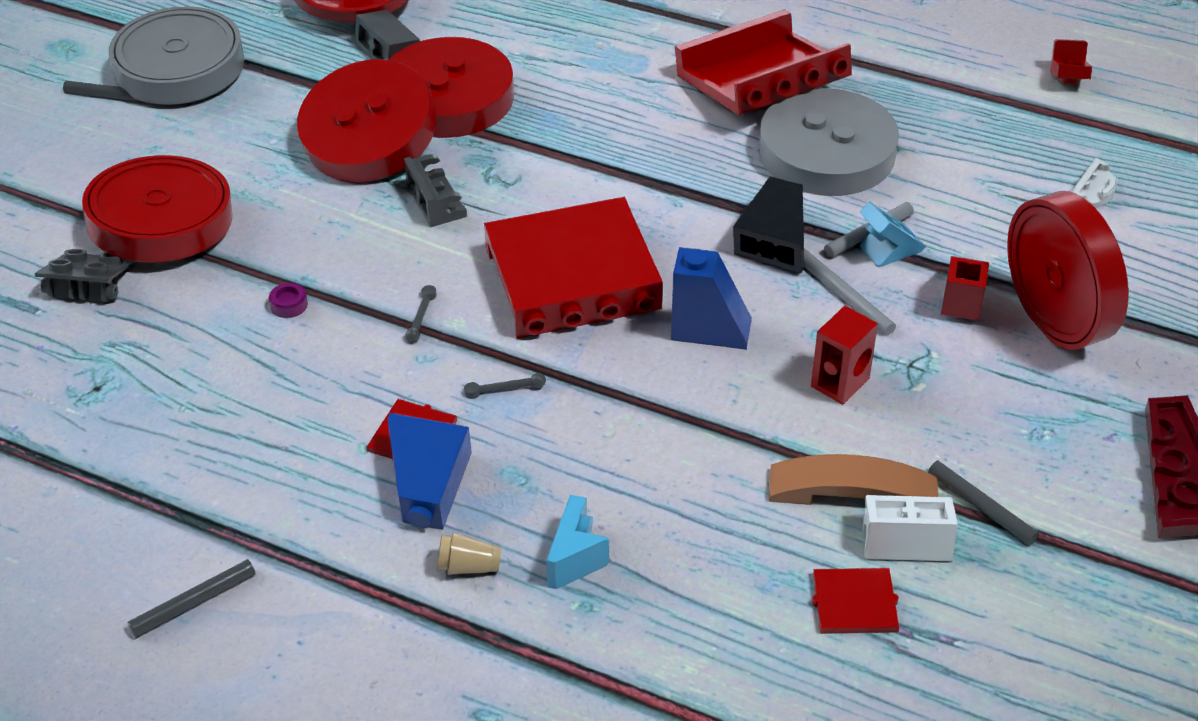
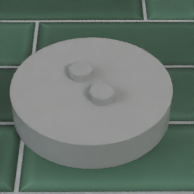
[109,6,244,105]
[759,88,899,196]

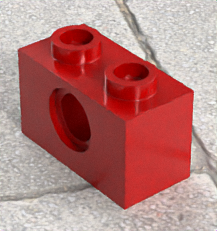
[811,305,878,405]

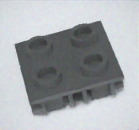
[35,249,136,302]

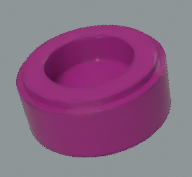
[269,283,308,318]

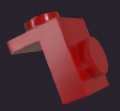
[1050,39,1092,84]

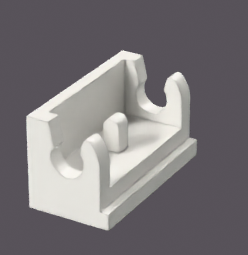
[863,495,958,561]

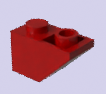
[941,256,990,321]

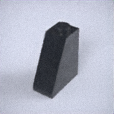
[733,176,804,273]

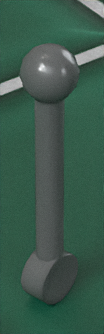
[405,285,437,343]
[464,373,546,399]

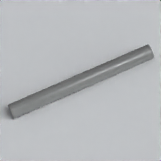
[804,248,896,336]

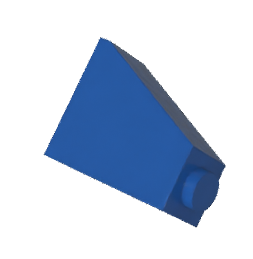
[671,247,752,350]
[388,413,472,530]

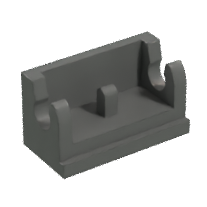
[354,9,420,60]
[404,154,467,227]

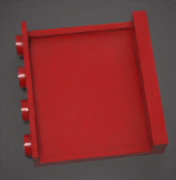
[674,9,852,115]
[484,196,663,339]

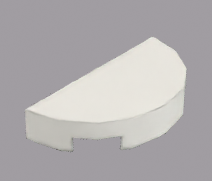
[1071,158,1118,208]

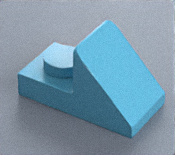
[860,201,926,267]
[546,495,609,589]

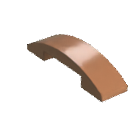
[769,454,938,505]

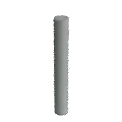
[824,202,914,258]

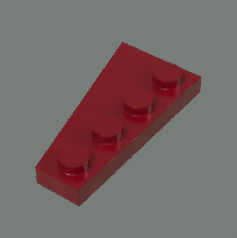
[1145,395,1198,538]

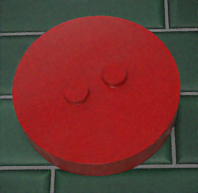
[389,37,514,138]
[297,59,437,183]
[82,155,232,262]
[1007,191,1129,350]

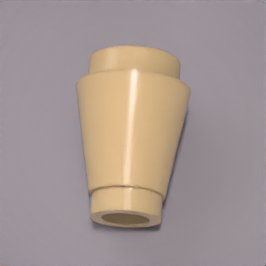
[437,532,501,575]

